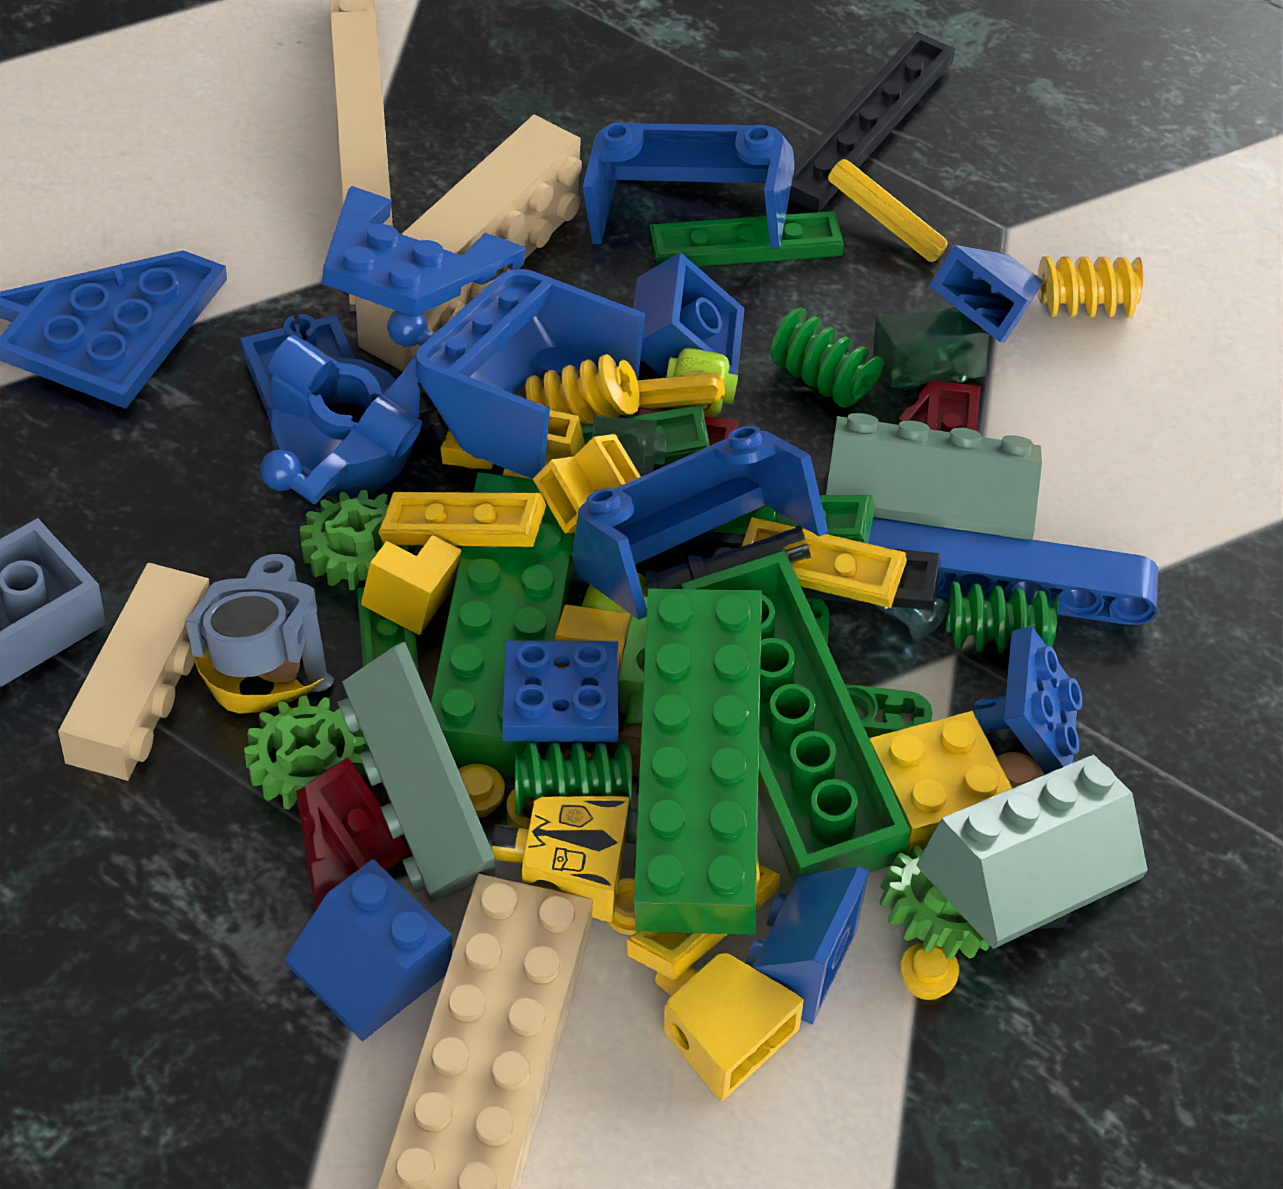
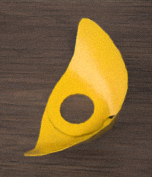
[193,648,325,714]

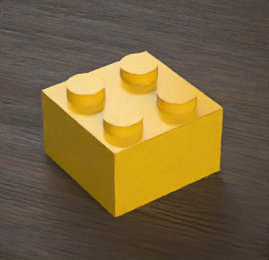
[869,711,1012,856]

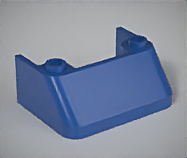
[582,122,795,248]
[415,269,645,479]
[571,426,828,620]

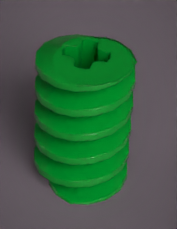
[771,307,884,408]
[944,581,1059,655]
[515,742,632,815]

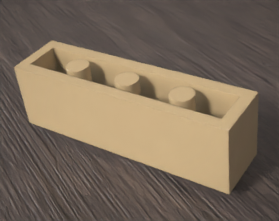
[58,563,210,781]

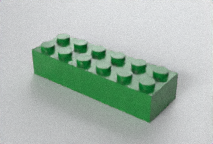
[431,472,574,777]
[681,550,910,882]
[634,588,762,935]

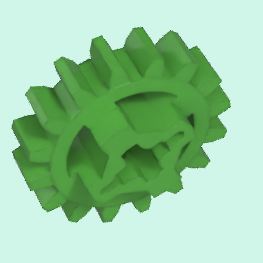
[300,490,416,590]
[244,696,368,810]
[880,846,990,959]

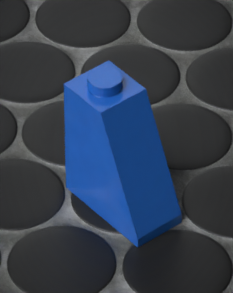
[929,245,1044,343]

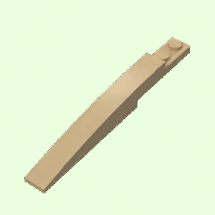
[329,0,393,311]

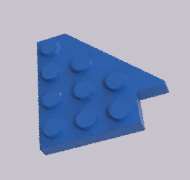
[0,250,227,409]

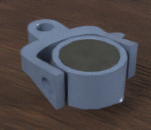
[185,554,334,692]

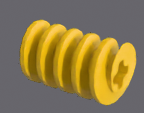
[1037,256,1143,318]
[525,354,640,426]

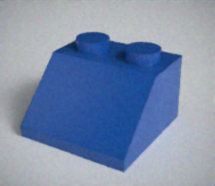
[633,252,745,376]
[285,859,452,1042]
[745,866,869,1025]

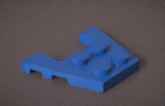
[322,186,526,317]

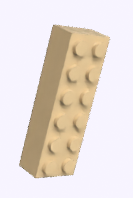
[355,114,582,372]
[377,873,593,1189]

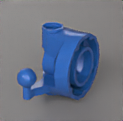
[259,310,434,504]

